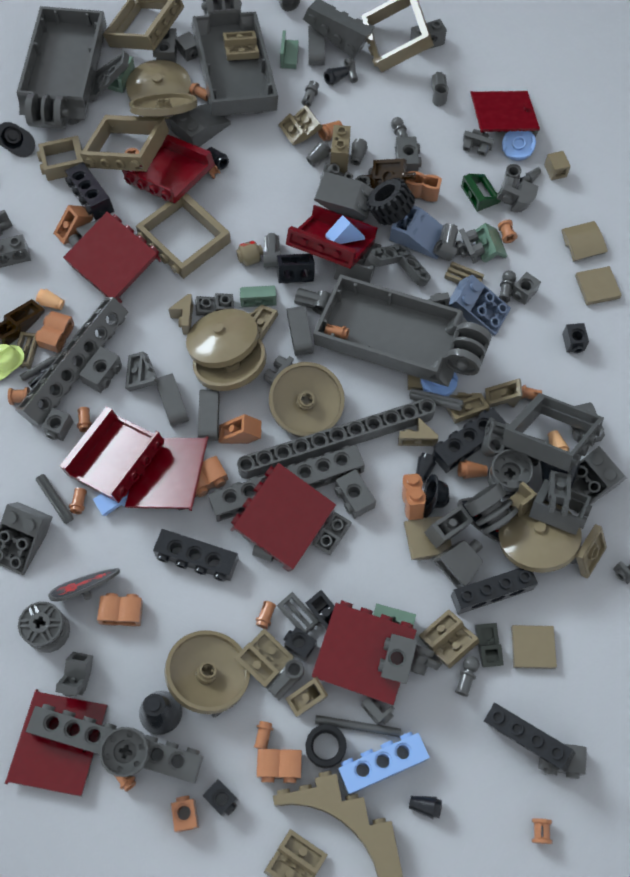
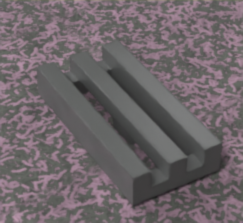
[277,592,320,634]

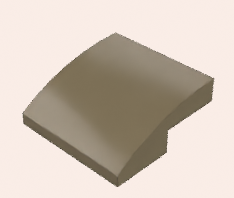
[223,31,259,61]
[278,105,323,145]
[561,221,608,261]
[404,516,452,560]
[419,610,479,669]
[235,628,294,688]
[264,829,328,877]

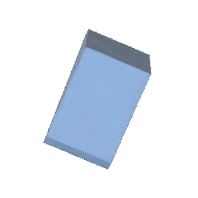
[325,215,365,244]

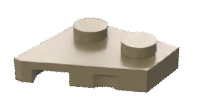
[249,305,278,340]
[446,392,490,424]

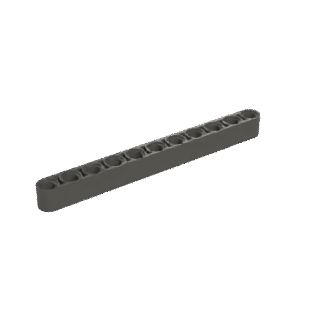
[237,398,436,479]

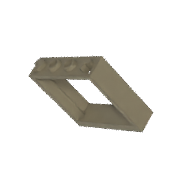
[103,0,184,50]
[361,0,434,72]
[80,115,169,172]
[136,193,231,279]

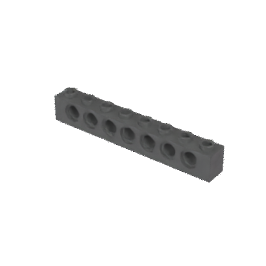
[16,297,128,425]
[208,445,365,522]
[26,704,203,783]

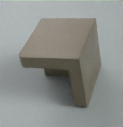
[544,151,571,181]
[507,482,537,517]

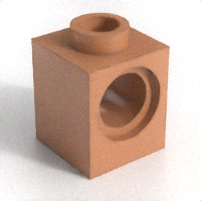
[171,796,199,832]

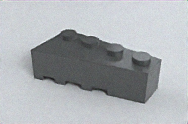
[303,0,375,59]

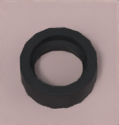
[305,724,347,769]

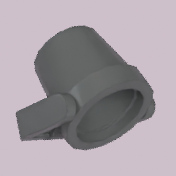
[410,645,442,676]

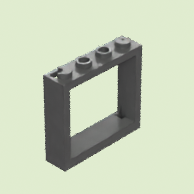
[502,393,604,472]

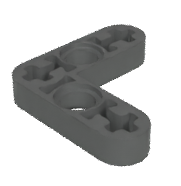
[368,244,431,287]

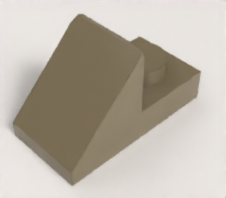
[168,294,193,335]
[485,379,523,408]
[398,418,438,446]
[285,677,328,717]

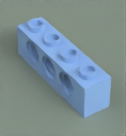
[338,731,430,795]

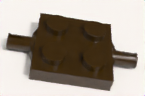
[366,158,416,189]

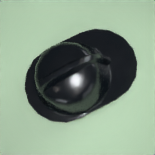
[0,122,35,157]
[424,474,450,518]

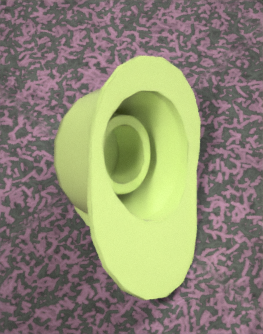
[0,344,24,381]

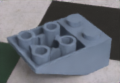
[389,206,443,259]
[448,275,511,336]

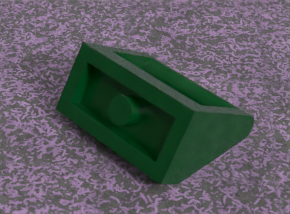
[461,174,501,212]

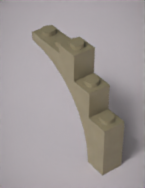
[273,771,403,877]

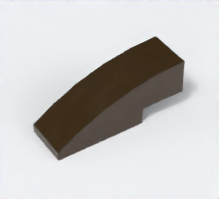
[0,299,45,345]

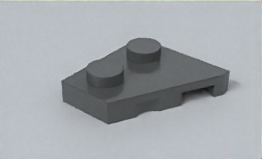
[125,351,159,391]

